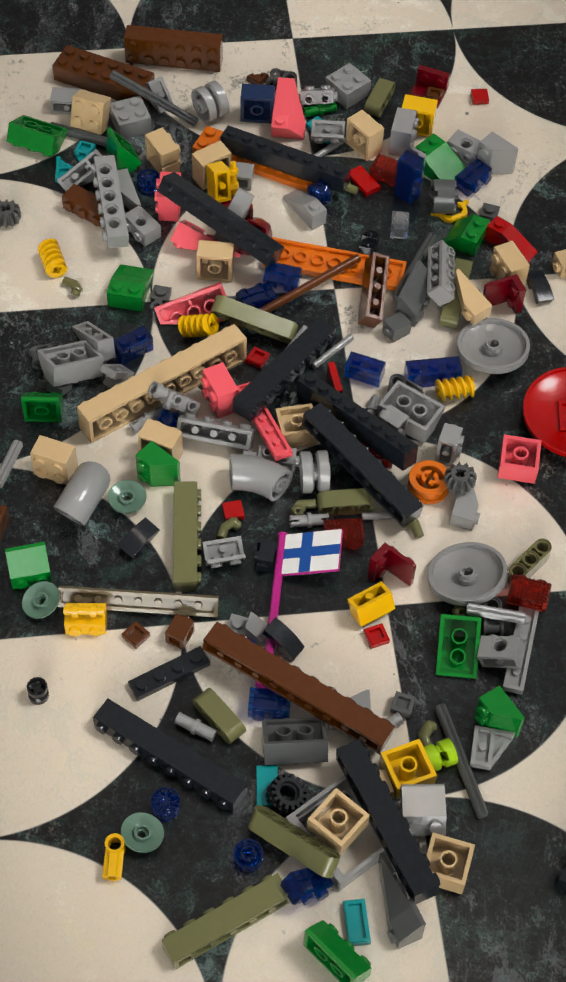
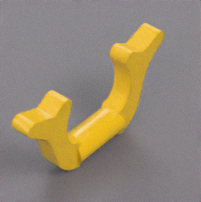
[431,199,469,223]

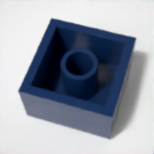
[240,83,275,124]

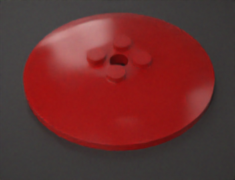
[523,367,566,457]

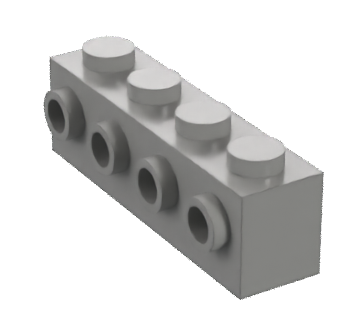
[427,240,455,307]
[177,413,255,450]

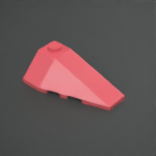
[271,77,306,140]
[170,220,243,258]
[154,282,227,325]

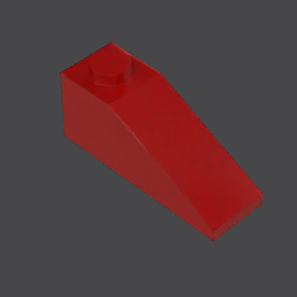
[485,216,538,263]

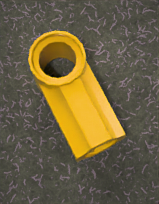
[102,833,126,881]

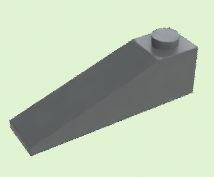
[378,853,426,949]

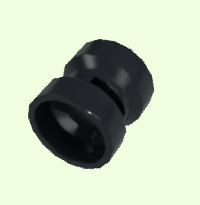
[26,677,49,705]

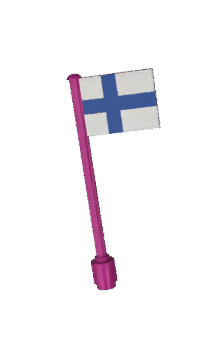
[255,529,343,695]

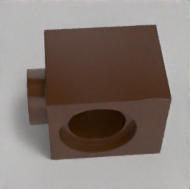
[165,614,195,650]

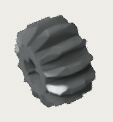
[0,199,21,228]
[444,462,477,495]

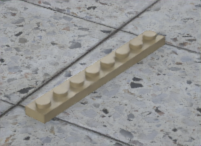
[57,585,219,617]

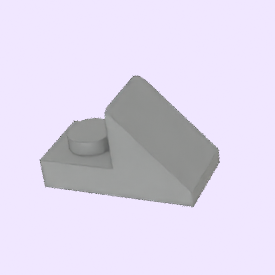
[146,76,173,114]
[100,364,134,388]
[227,612,268,645]

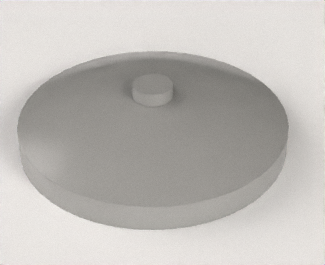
[457,318,530,374]
[428,542,508,606]

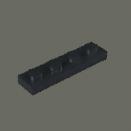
[128,646,210,701]

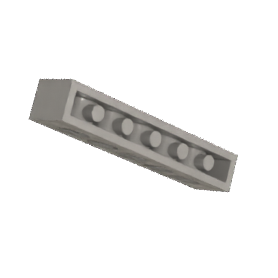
[91,155,129,248]

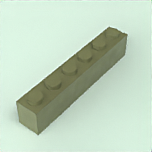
[173,481,201,592]
[162,873,292,970]

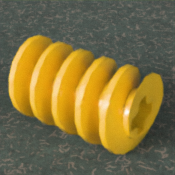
[38,238,68,278]
[178,313,219,338]
[435,375,475,402]

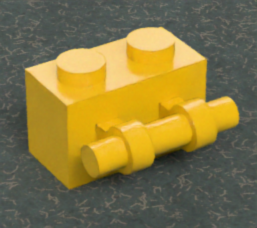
[206,161,239,203]
[63,603,107,636]

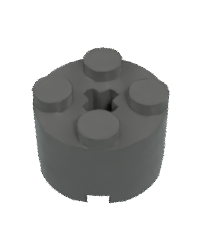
[429,179,458,214]

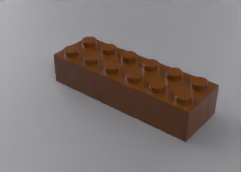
[124,25,223,72]
[52,45,155,103]

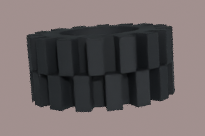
[266,773,308,816]

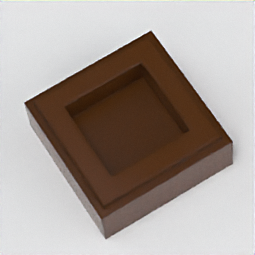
[122,621,150,649]

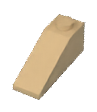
[455,269,492,326]

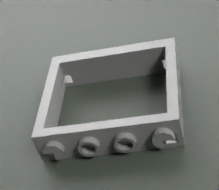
[286,775,387,891]

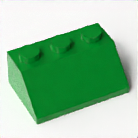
[6,115,68,157]
[303,920,372,982]

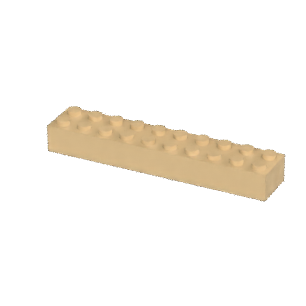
[77,324,247,443]

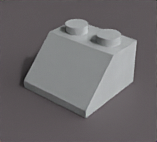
[475,131,518,174]
[400,784,447,836]

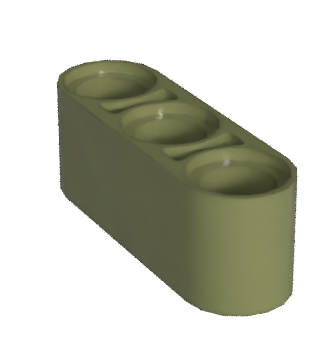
[364,78,396,117]
[317,488,374,516]
[507,538,552,588]
[192,688,246,744]

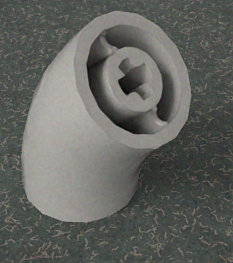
[229,454,293,501]
[53,461,111,526]

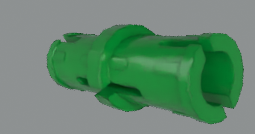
[303,102,337,118]

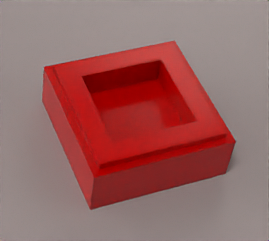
[470,89,489,105]
[245,346,270,370]
[222,500,245,521]
[363,623,390,649]

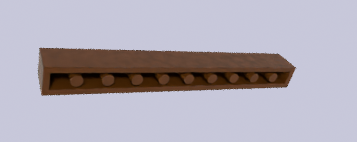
[202,622,395,755]

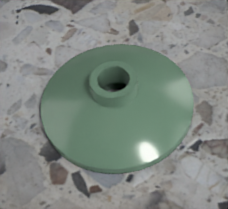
[108,480,147,514]
[22,581,60,619]
[121,812,164,853]

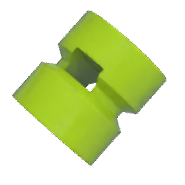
[424,738,458,772]

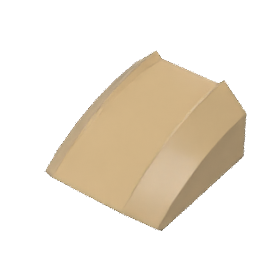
[275,403,318,448]

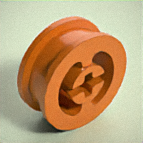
[407,460,449,504]

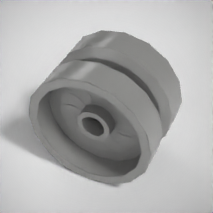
[191,81,229,123]
[299,450,331,494]

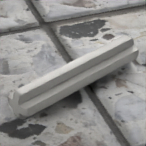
[0,440,23,489]
[466,603,526,624]

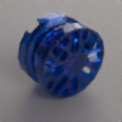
[136,169,160,196]
[307,181,331,205]
[157,408,179,428]
[150,787,181,822]
[233,839,264,873]

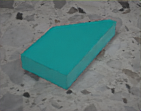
[74,140,96,162]
[55,156,73,183]

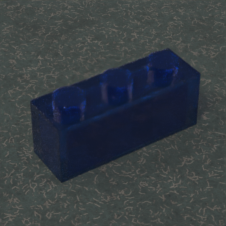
[394,150,425,204]
[404,356,463,387]

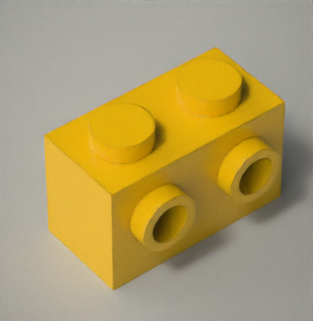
[347,581,395,627]

